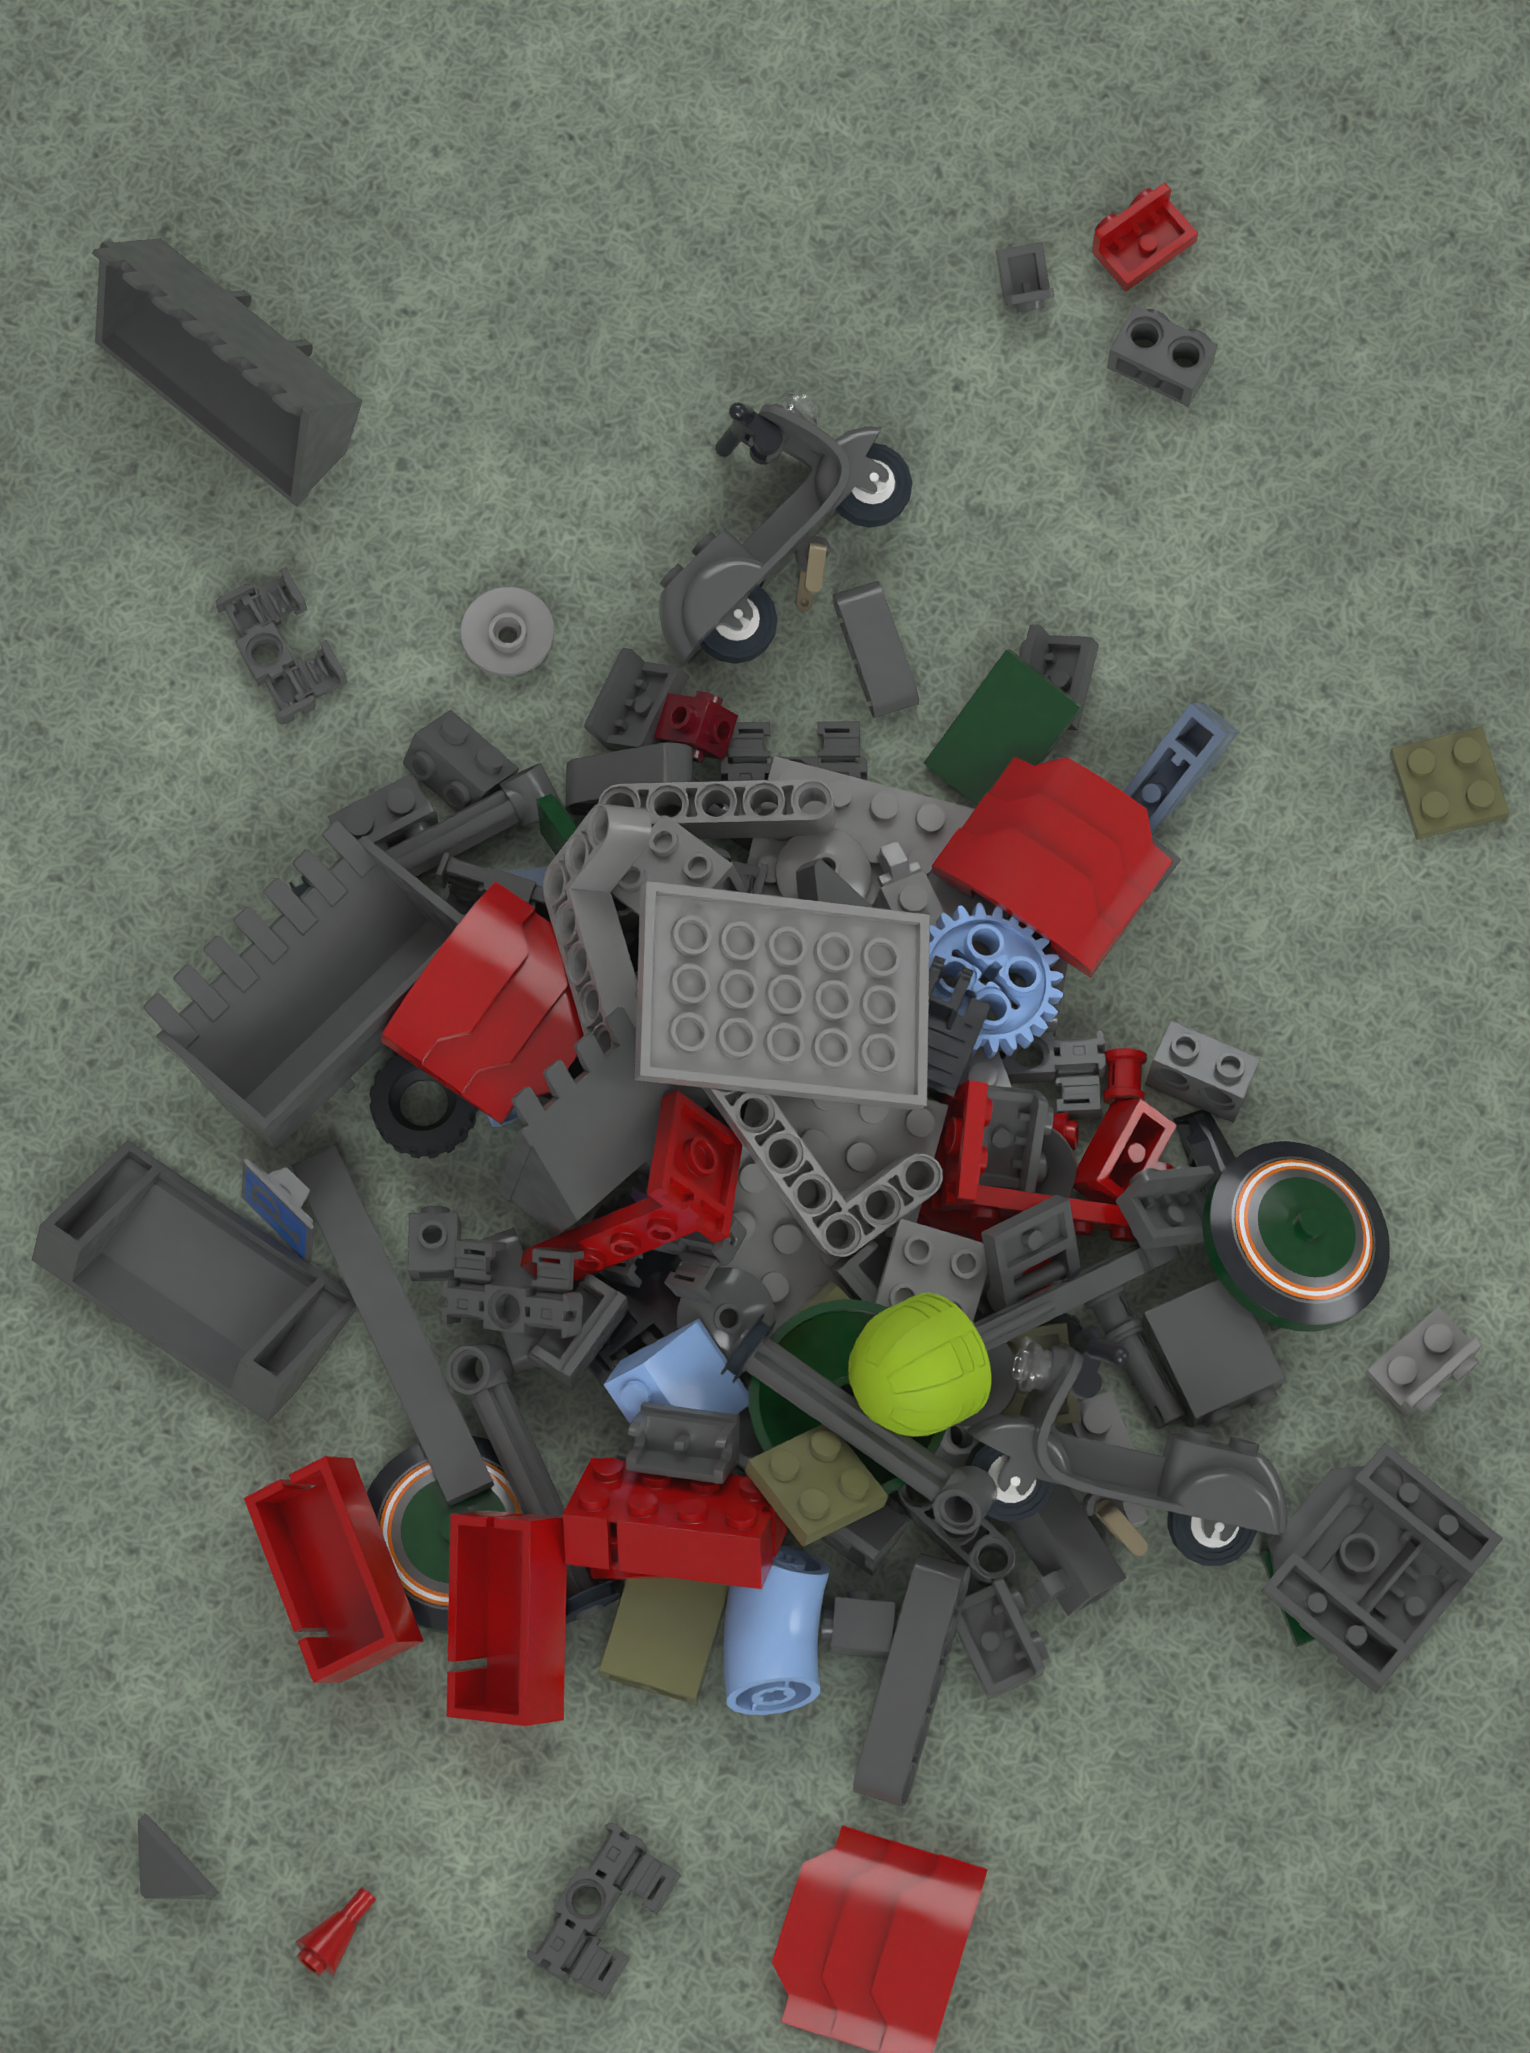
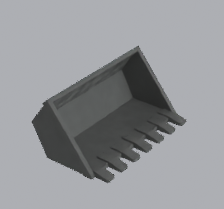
[92,238,362,507]
[143,821,464,1151]
[497,991,732,1237]

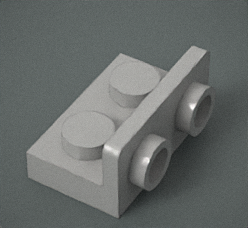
[1365,1306,1482,1417]

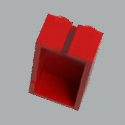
[244,1456,424,1683]
[562,1457,787,1589]
[446,1511,567,1726]

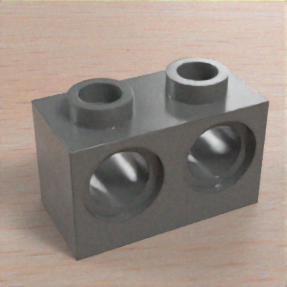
[1107,305,1217,407]
[1145,1021,1260,1123]

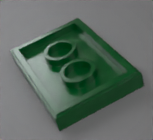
[924,649,1084,806]

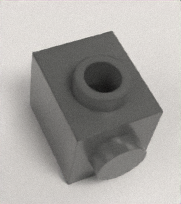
[408,1206,461,1281]
[822,1590,896,1659]

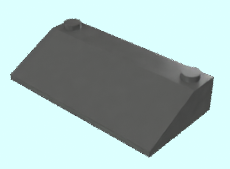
[31,1140,357,1422]

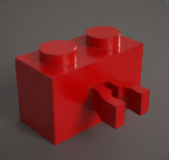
[1074,1098,1177,1205]

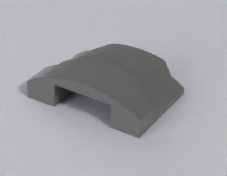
[1261,1443,1503,1693]

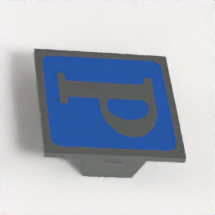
[241,1159,314,1262]

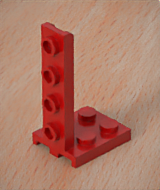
[929,1080,1138,1242]
[520,1090,743,1282]

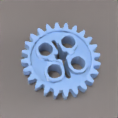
[929,903,1063,1059]

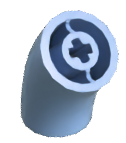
[723,1544,830,1715]

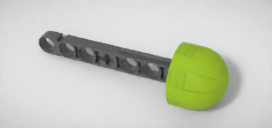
[848,1243,1180,1436]

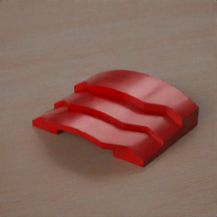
[932,757,1173,978]
[381,881,584,1125]
[772,1825,988,2053]

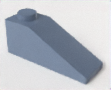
[1123,702,1240,834]

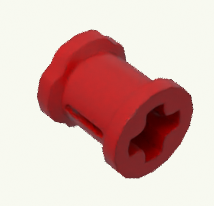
[1103,1048,1147,1105]

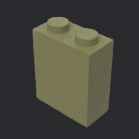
[599,1578,730,1706]

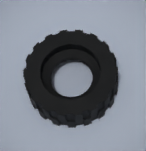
[369,1055,478,1159]

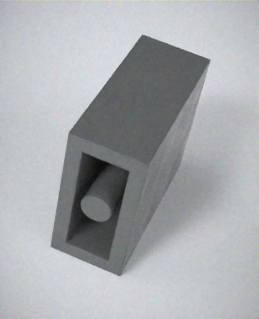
[1142,1279,1285,1429]

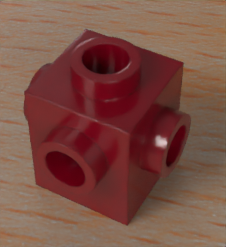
[654,691,738,763]

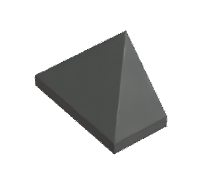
[138,1813,219,1899]

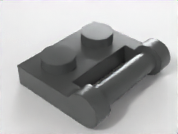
[981,1194,1081,1312]

